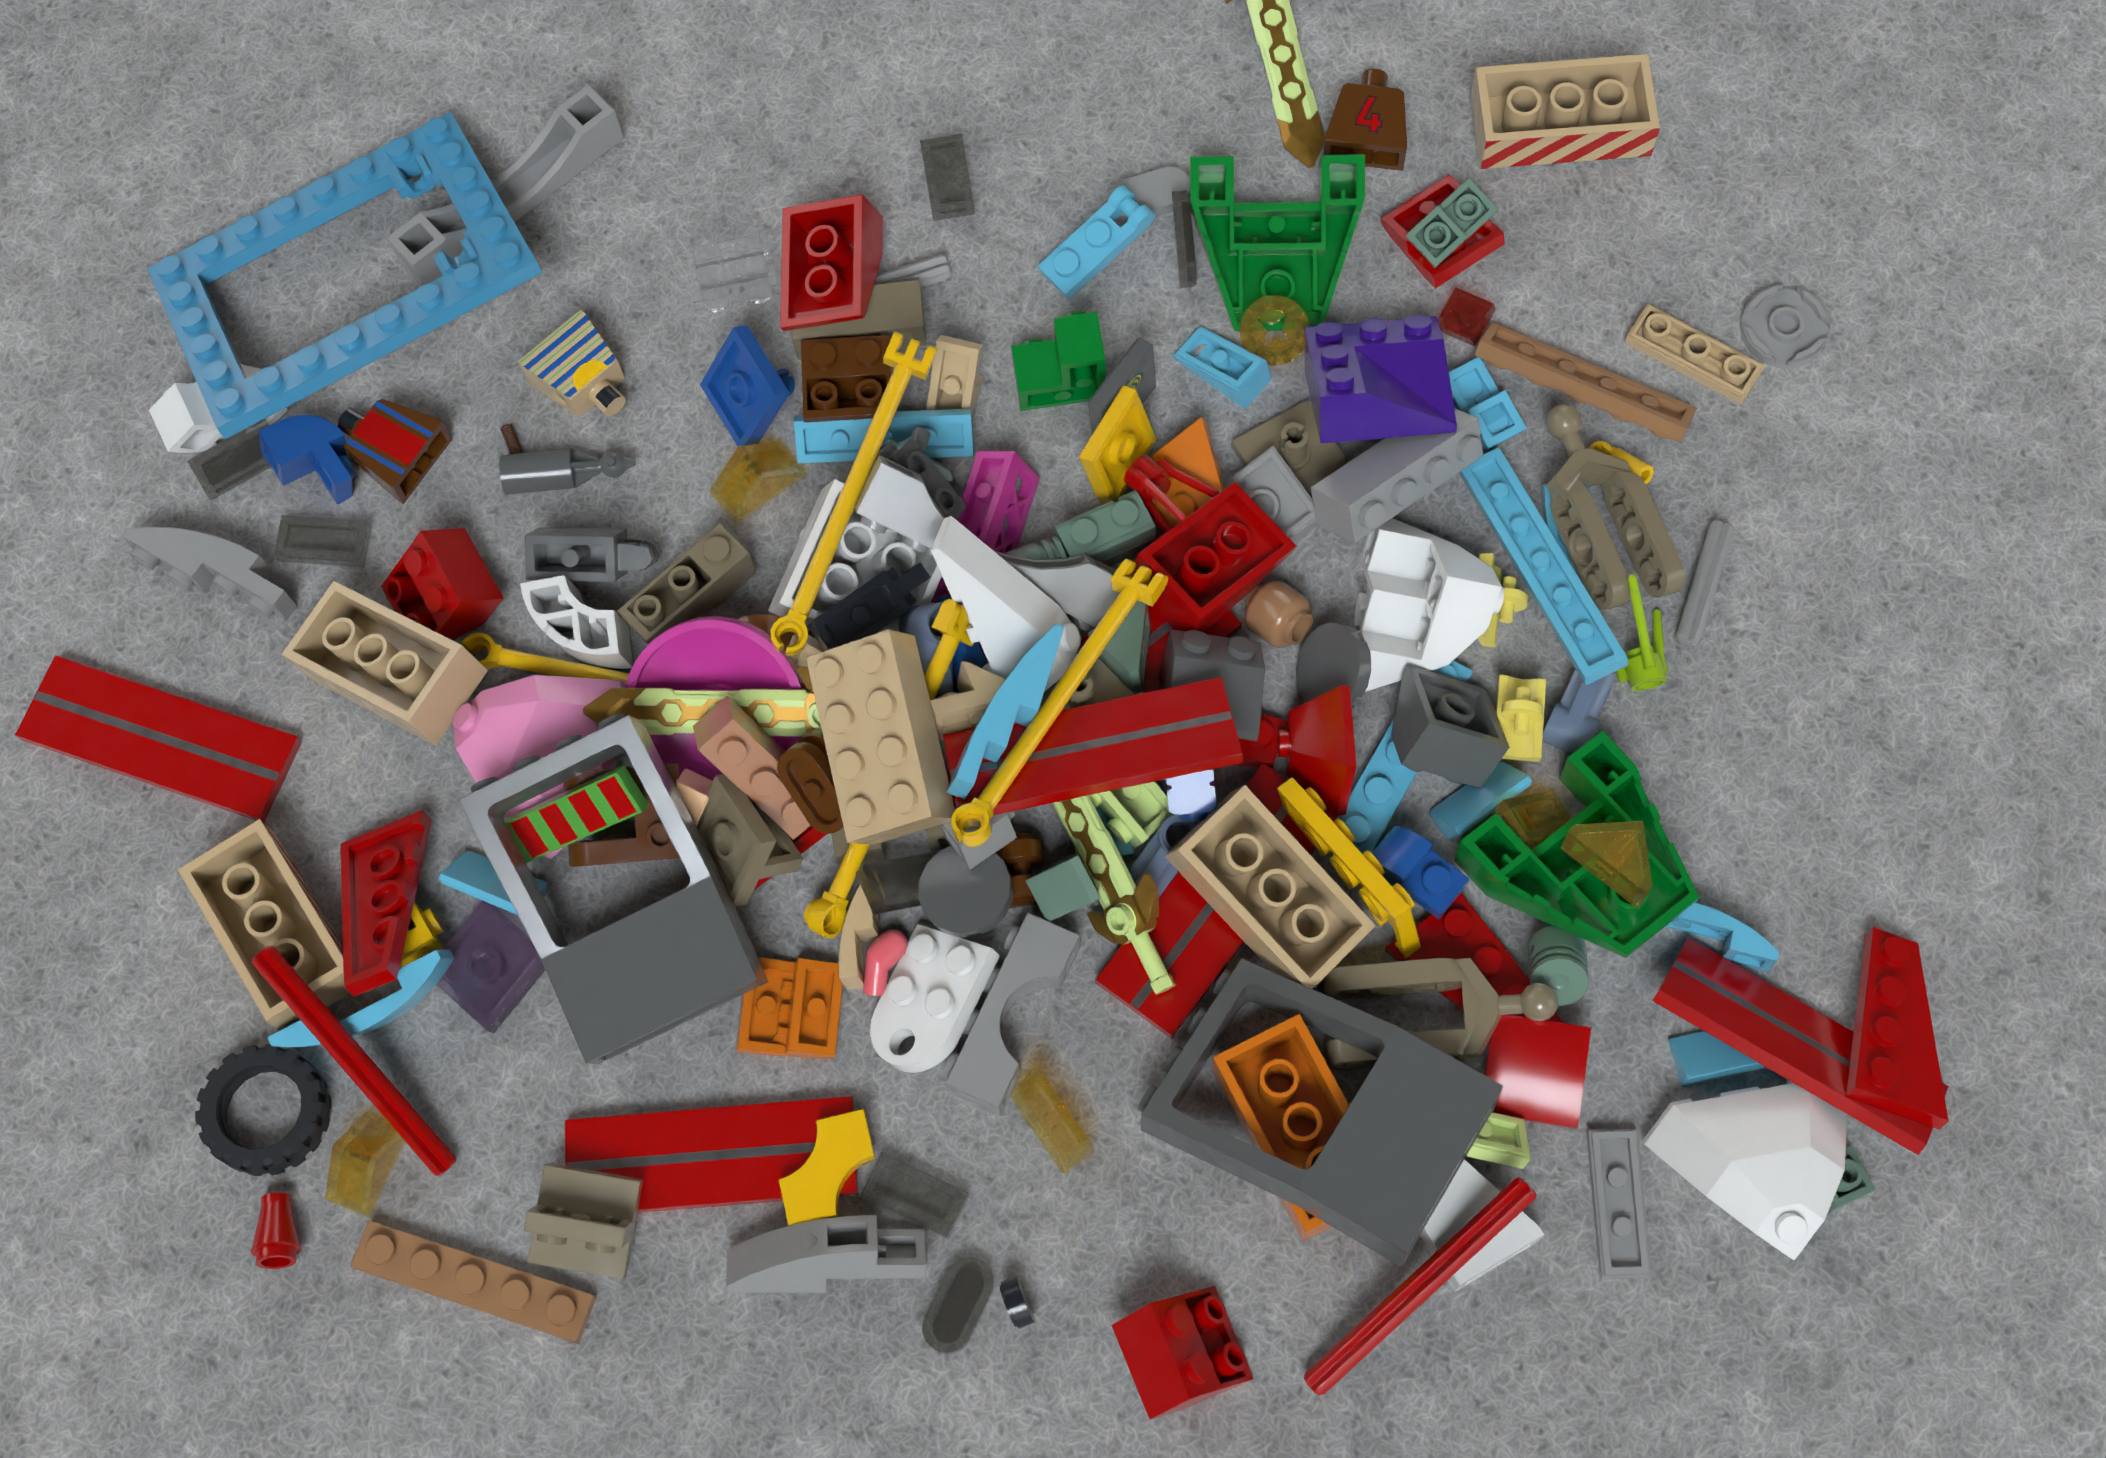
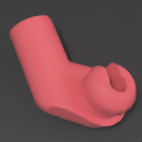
[863,929,908,996]

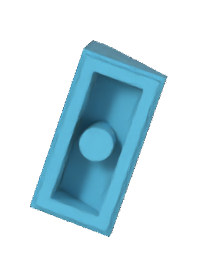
[1429,762,1532,840]
[438,851,548,915]
[1668,1031,1767,1087]

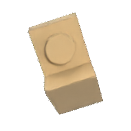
[926,335,984,415]
[930,661,1006,740]

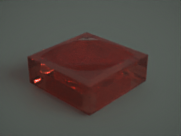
[1438,287,1496,346]

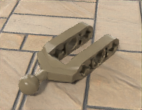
[1546,404,1685,610]
[1322,958,1559,1070]

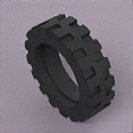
[195,1044,332,1176]

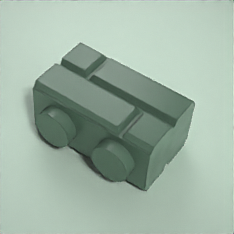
[1054,490,1156,567]

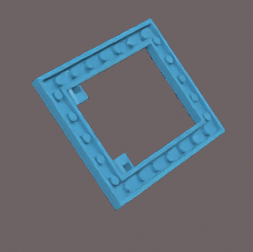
[147,112,543,439]

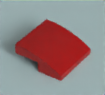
[1380,174,1505,289]
[1485,1014,1592,1129]

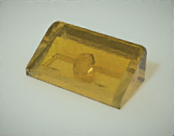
[1011,1068,1093,1173]

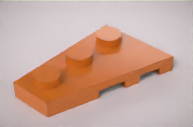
[1150,417,1224,528]

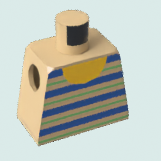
[518,309,626,417]

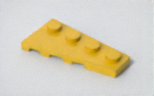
[1277,777,1421,958]

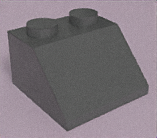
[1159,629,1265,741]
[1391,665,1510,788]

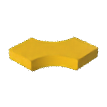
[779,1109,876,1226]

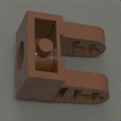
[563,762,680,867]

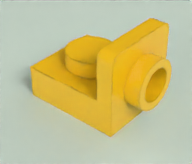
[399,902,444,969]

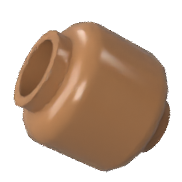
[1245,580,1313,648]

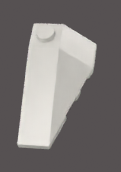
[931,516,1082,692]

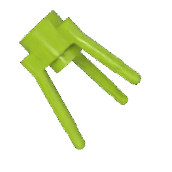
[1616,574,1669,691]

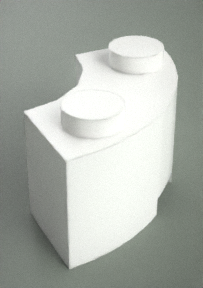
[149,364,288,453]
[520,575,633,669]

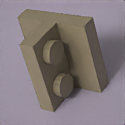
[697,774,804,907]
[524,1163,643,1279]

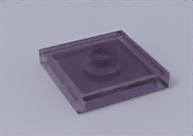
[436,900,545,1033]

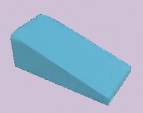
[1173,326,1272,409]

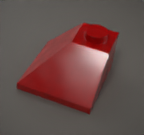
[1277,686,1357,815]

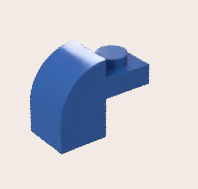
[258,415,356,505]
[1372,826,1470,919]

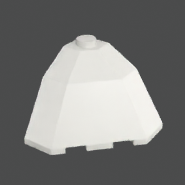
[1354,518,1504,692]
[1642,1080,1847,1260]

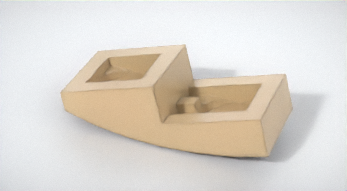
[839,883,881,990]

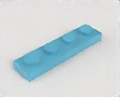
[794,409,974,463]

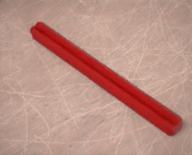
[252,946,456,1176]
[1303,1177,1537,1395]

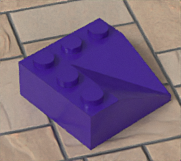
[1304,315,1457,443]

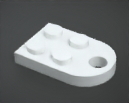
[870,924,1000,1073]

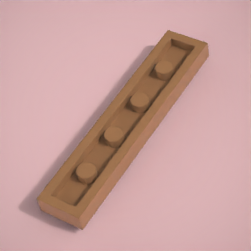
[1475,322,1697,443]
[350,1220,597,1344]

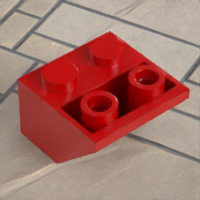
[381,528,504,640]
[1111,1286,1254,1420]

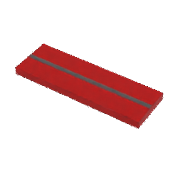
[15,655,302,822]
[942,677,1243,815]
[1095,763,1339,1039]
[1652,937,1949,1155]
[565,1096,858,1213]

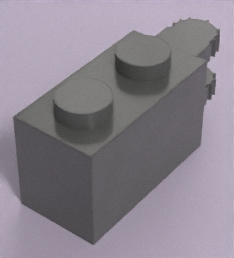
[524,527,662,582]

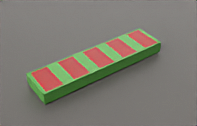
[504,765,649,863]

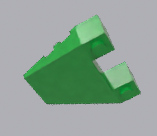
[1190,155,1365,332]
[1454,731,1699,958]

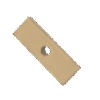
[1624,304,1765,405]

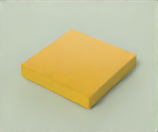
[1079,385,1157,504]

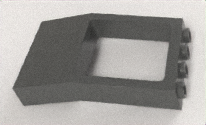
[458,714,769,1064]
[1138,958,1503,1267]

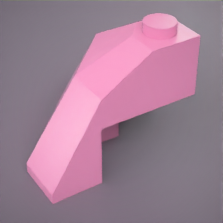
[452,675,626,859]

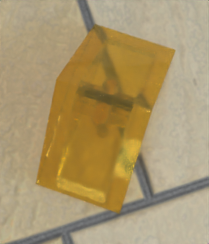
[709,440,807,525]
[1494,790,1571,850]
[1561,821,1652,909]
[325,1110,405,1218]

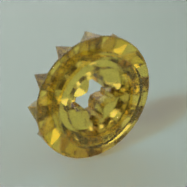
[1239,295,1310,367]

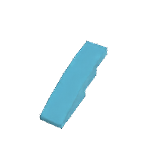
[946,624,1064,799]

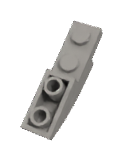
[121,527,297,621]
[726,1215,927,1293]

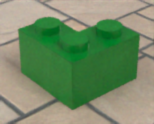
[1011,311,1106,411]

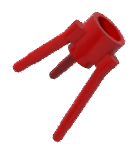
[1124,455,1219,534]

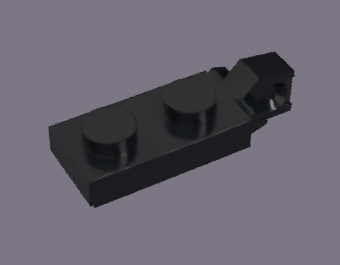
[807,562,931,651]

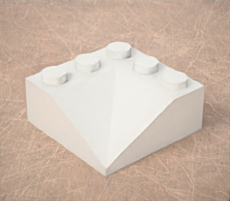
[768,479,942,634]

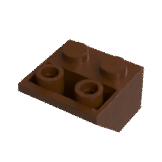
[801,335,893,423]

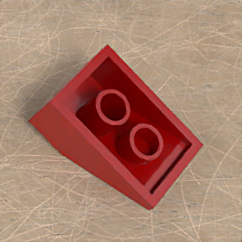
[780,194,883,331]
[1131,482,1297,632]

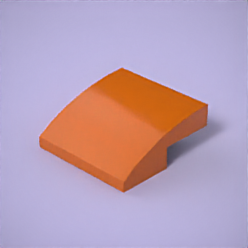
[735,957,843,1059]

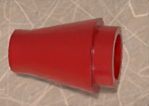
[251,1192,301,1269]

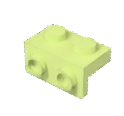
[1089,781,1174,848]

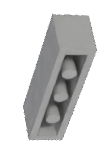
[1311,408,1483,543]

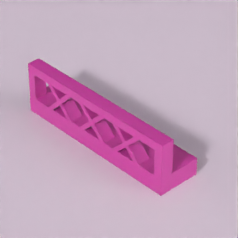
[931,451,1040,606]

